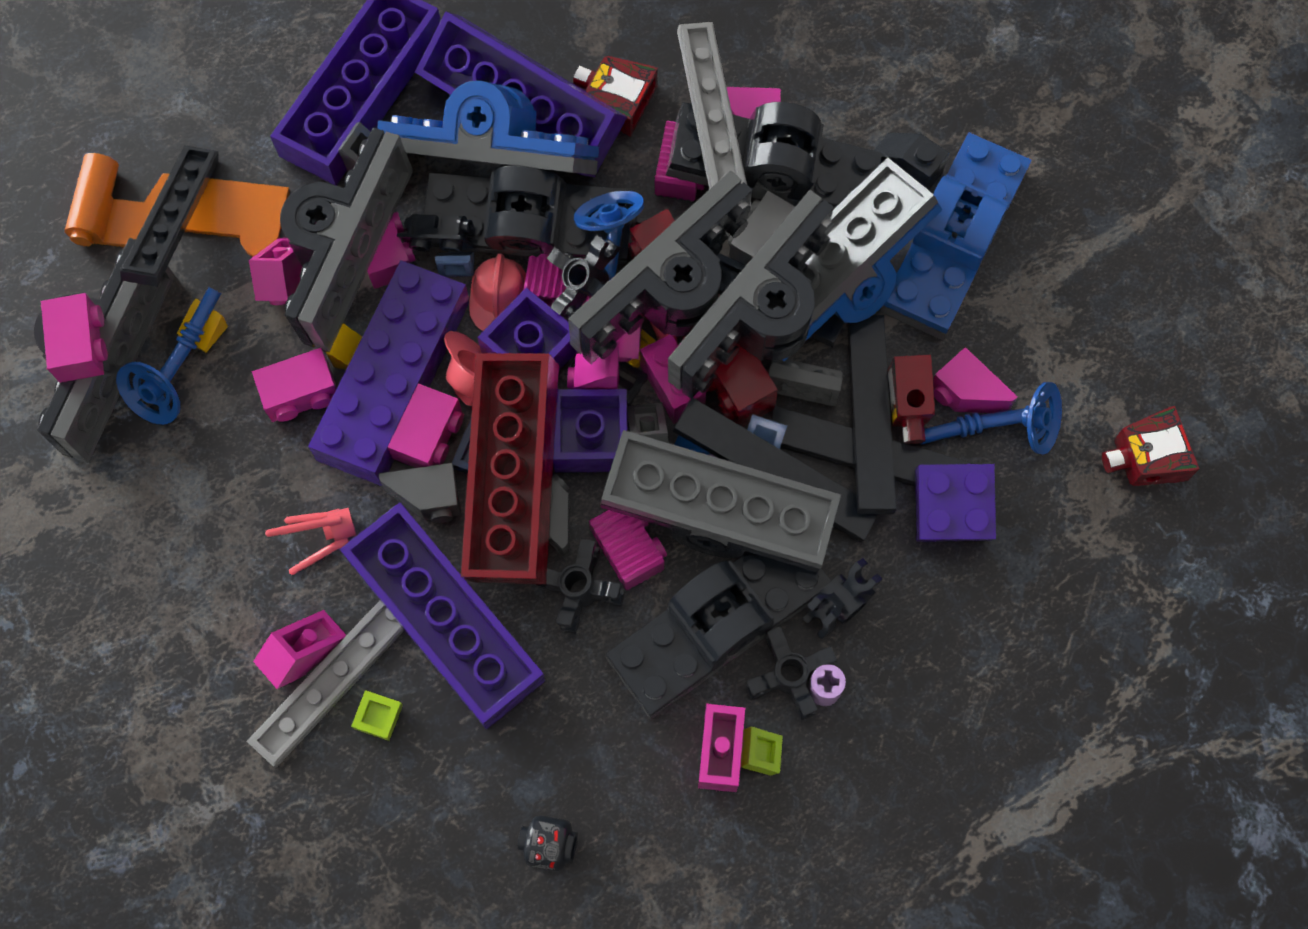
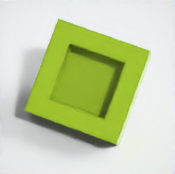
[351,690,403,741]
[740,727,783,776]

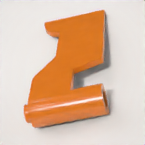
[65,153,290,257]

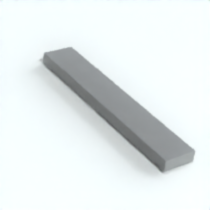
[677,22,753,216]
[246,600,404,768]

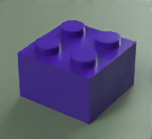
[477,287,578,371]
[553,389,627,473]
[915,464,996,542]

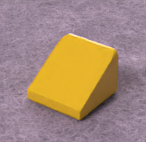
[177,299,228,353]
[326,323,362,370]

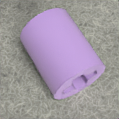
[808,664,846,706]

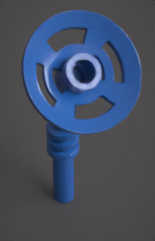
[574,191,644,281]
[116,287,221,425]
[920,382,1062,455]

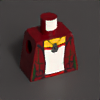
[573,56,658,137]
[887,354,935,444]
[1102,406,1199,486]

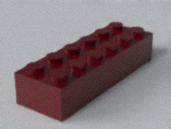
[628,209,778,427]
[461,353,559,584]

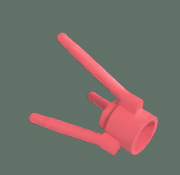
[265,508,357,575]

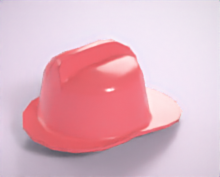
[469,254,526,331]
[444,331,481,406]

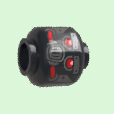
[518,815,578,871]

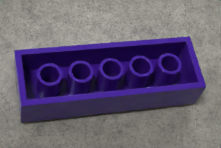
[270,0,441,186]
[415,11,627,177]
[308,260,470,486]
[340,502,545,730]

